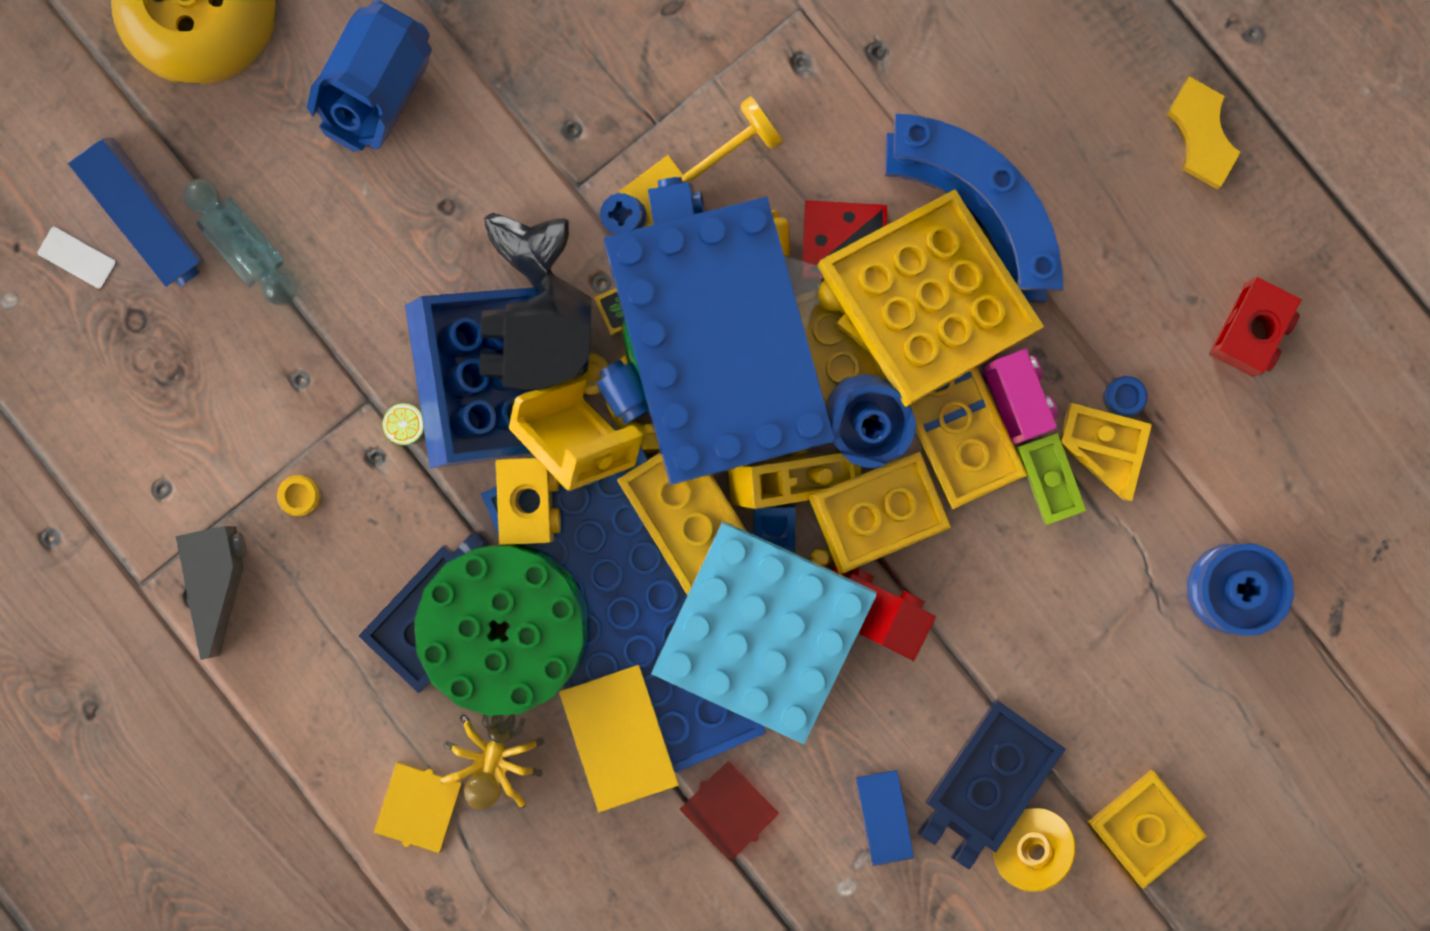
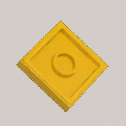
[1088,770,1207,889]

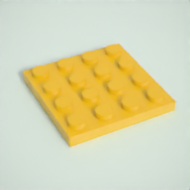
[817,189,1044,407]

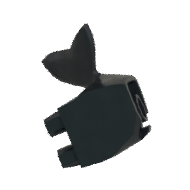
[480,213,591,390]

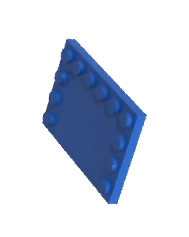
[603,197,835,486]

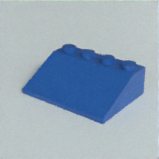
[405,287,539,469]

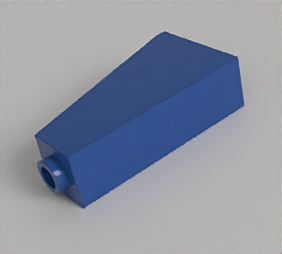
[67,137,203,287]

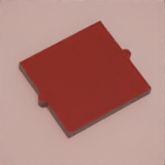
[679,761,779,862]

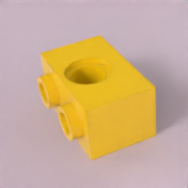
[496,458,561,545]

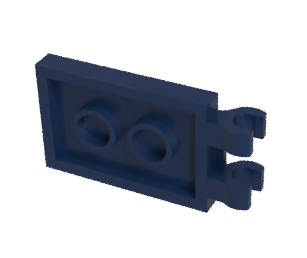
[359,532,488,693]
[917,700,1065,870]

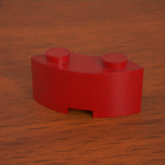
[832,566,937,661]

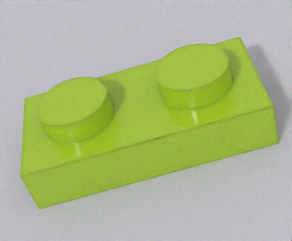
[1016,433,1086,525]

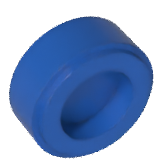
[1103,376,1148,418]

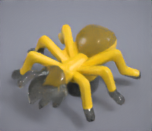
[440,714,544,810]

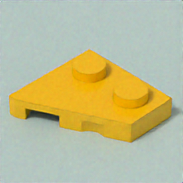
[1060,403,1152,502]

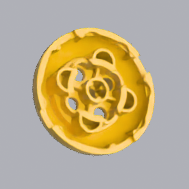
[111,0,276,85]

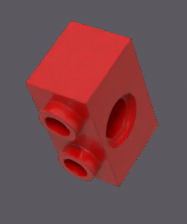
[1209,277,1302,377]

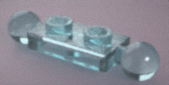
[183,179,297,306]

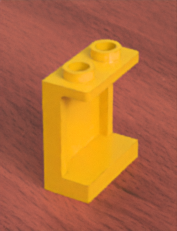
[509,376,643,491]

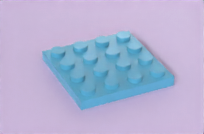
[651,521,877,744]

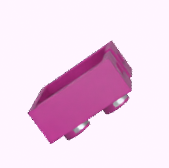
[982,349,1059,444]

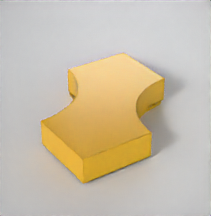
[1166,76,1241,190]

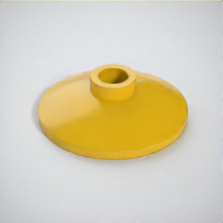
[993,808,1076,892]

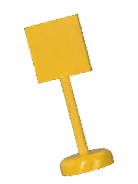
[619,96,784,227]

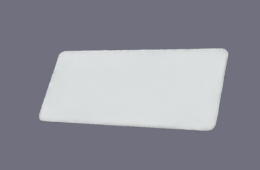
[37,227,115,289]

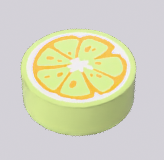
[383,403,424,445]

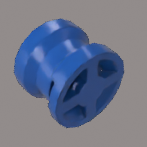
[600,193,647,234]

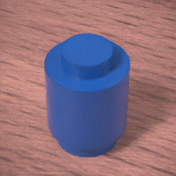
[596,360,649,425]

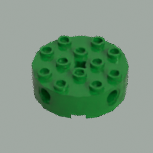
[414,544,588,716]

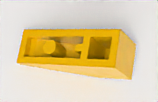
[728,451,861,509]

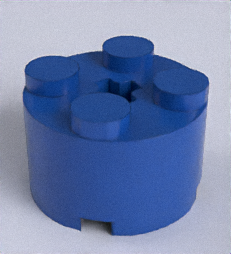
[825,374,916,468]

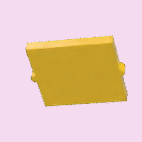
[374,762,462,853]

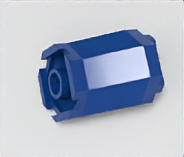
[307,0,432,152]

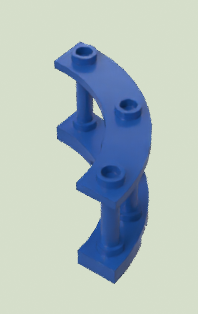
[885,113,1063,303]

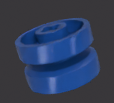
[1187,544,1294,636]

